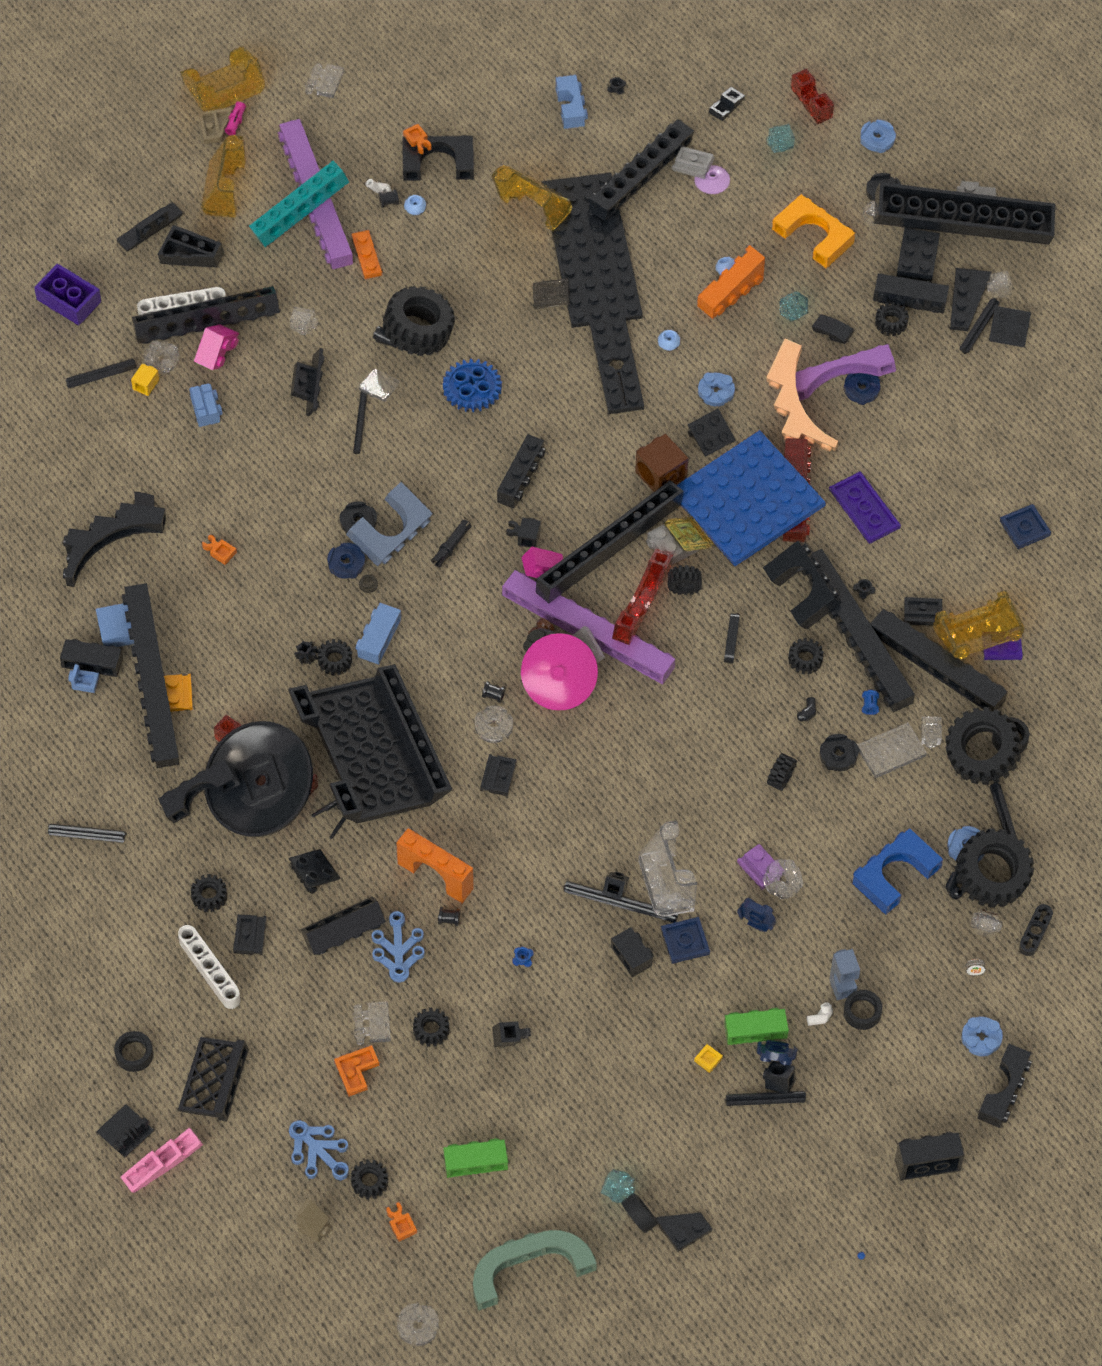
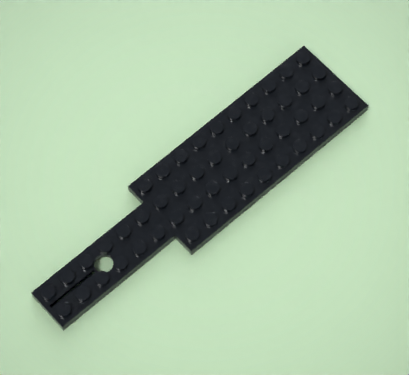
[542,172,644,414]

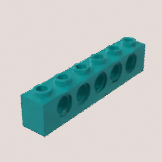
[249,160,349,248]

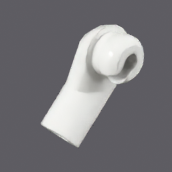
[366,179,392,193]
[807,1002,833,1026]

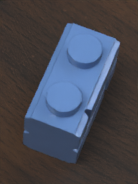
[189,384,222,427]

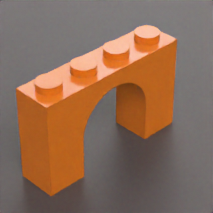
[396,828,474,903]

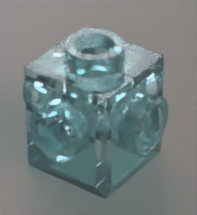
[766,124,795,153]
[779,291,808,321]
[601,1169,636,1203]

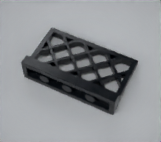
[178,1037,249,1122]

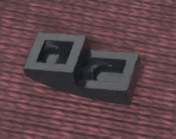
[708,87,745,121]
[812,314,854,344]

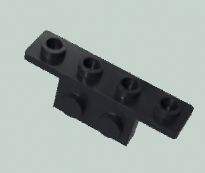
[117,202,183,252]
[291,348,325,416]

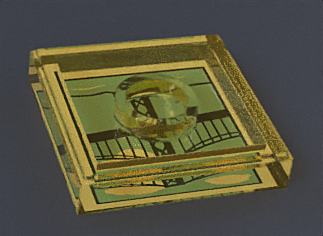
[665,517,713,551]

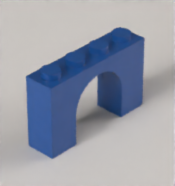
[852,828,943,915]

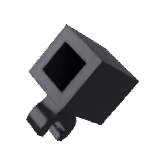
[506,518,541,548]
[492,1021,531,1047]

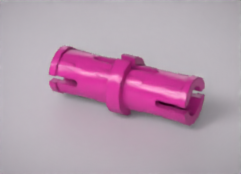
[225,102,246,136]

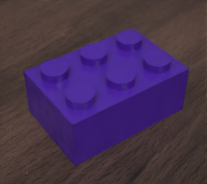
[34,263,102,326]

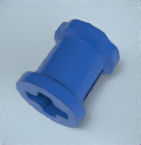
[862,690,879,715]

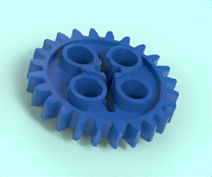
[442,359,502,412]

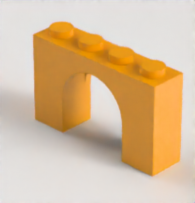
[772,194,855,268]

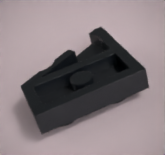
[656,1212,712,1252]

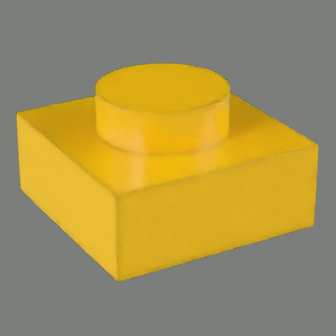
[694,1044,723,1073]

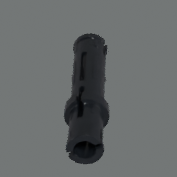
[431,520,471,567]

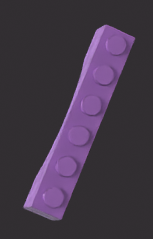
[795,344,896,401]

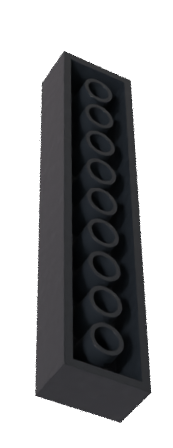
[874,182,1056,245]

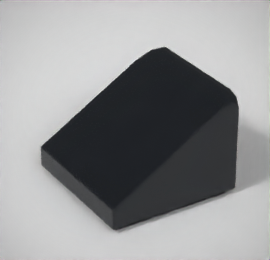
[134,491,155,507]

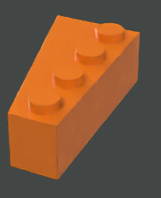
[697,245,765,319]

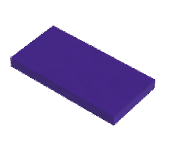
[829,471,901,544]

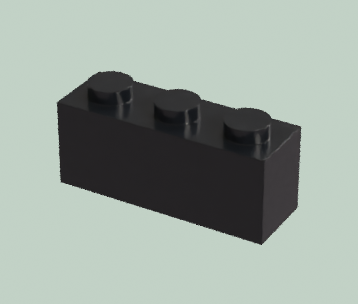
[60,639,123,677]

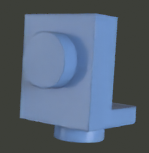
[68,664,99,693]

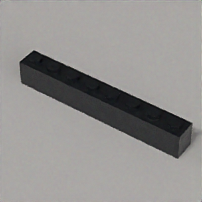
[870,608,1008,711]

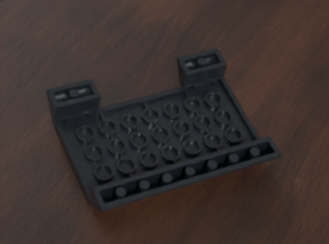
[288,664,452,824]

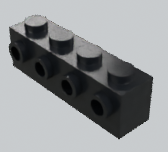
[873,273,949,314]
[497,434,546,509]
[301,896,386,955]

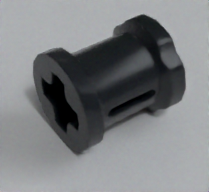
[378,189,399,208]
[482,681,506,703]
[438,907,460,927]

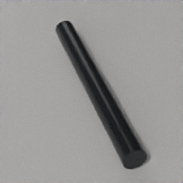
[353,389,368,454]

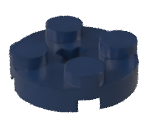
[844,373,881,405]
[327,543,365,579]
[737,898,776,932]
[756,1040,798,1065]

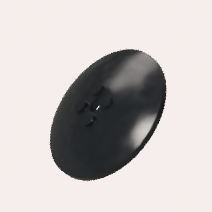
[204,721,313,837]

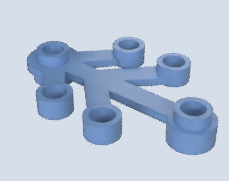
[372,911,424,982]
[289,1120,349,1180]

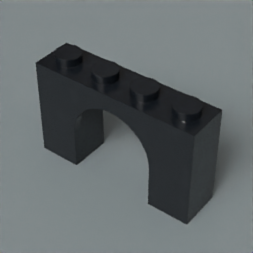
[402,135,474,181]
[763,540,842,629]

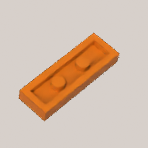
[351,230,382,279]

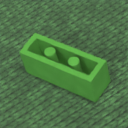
[724,1008,789,1045]
[443,1139,508,1178]

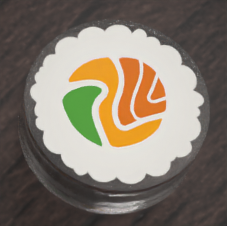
[965,959,986,975]

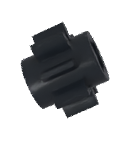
[294,641,318,665]

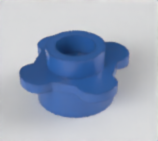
[512,947,534,967]

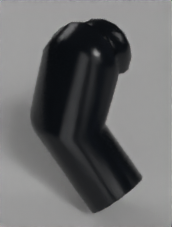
[797,697,816,722]
[945,872,963,900]

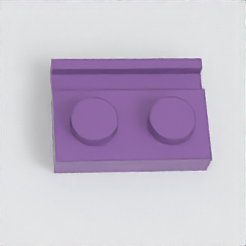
[737,844,784,890]

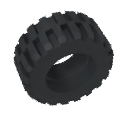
[382,286,455,356]
[945,707,1022,785]
[955,828,1034,908]

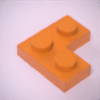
[334,1045,379,1097]

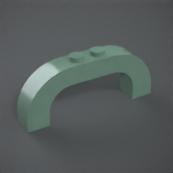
[473,1230,597,1311]

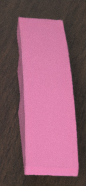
[121,1128,203,1193]

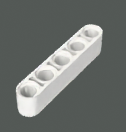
[137,287,226,315]
[178,925,240,1009]

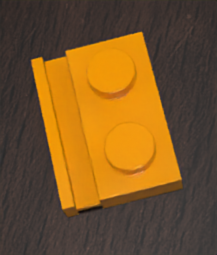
[164,674,193,712]

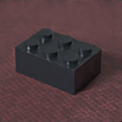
[896,228,940,283]
[895,1132,964,1181]

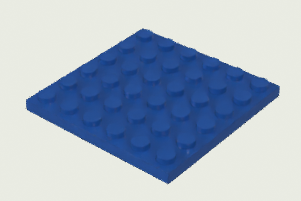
[677,430,826,566]

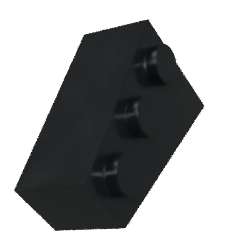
[157,225,224,268]

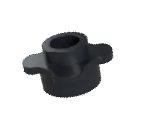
[607,77,626,95]
[853,579,876,599]

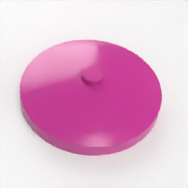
[521,633,598,710]

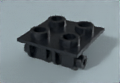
[989,306,1031,348]
[688,408,736,457]
[289,849,340,894]
[96,1104,154,1158]

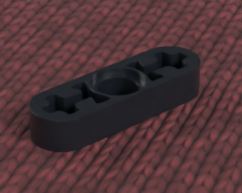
[724,613,740,663]
[1019,904,1053,956]

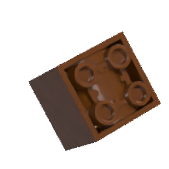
[635,433,689,492]

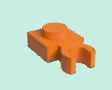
[403,124,431,154]
[202,535,237,565]
[386,1202,417,1242]

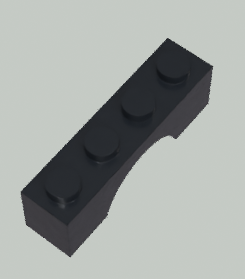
[158,759,240,823]
[977,1044,1033,1128]

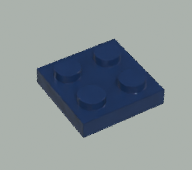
[1000,504,1051,549]
[660,917,710,964]

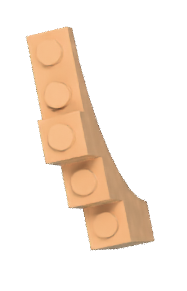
[766,339,838,452]

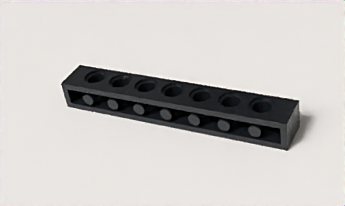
[588,119,694,221]
[132,286,280,344]

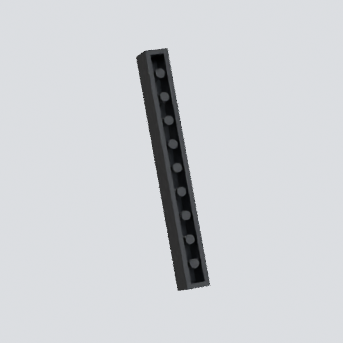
[535,480,684,604]
[802,549,915,712]
[122,583,180,768]

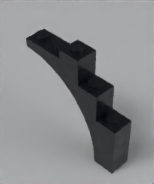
[63,503,166,587]

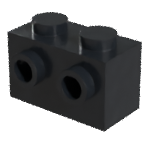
[611,927,654,977]

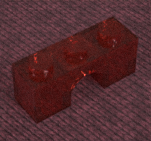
[791,68,834,124]

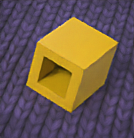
[131,364,159,396]

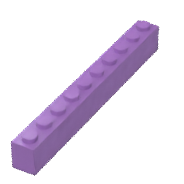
[278,119,353,270]
[502,570,675,685]

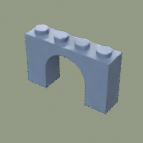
[346,482,433,566]

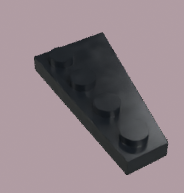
[950,268,992,331]

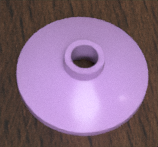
[695,165,730,194]

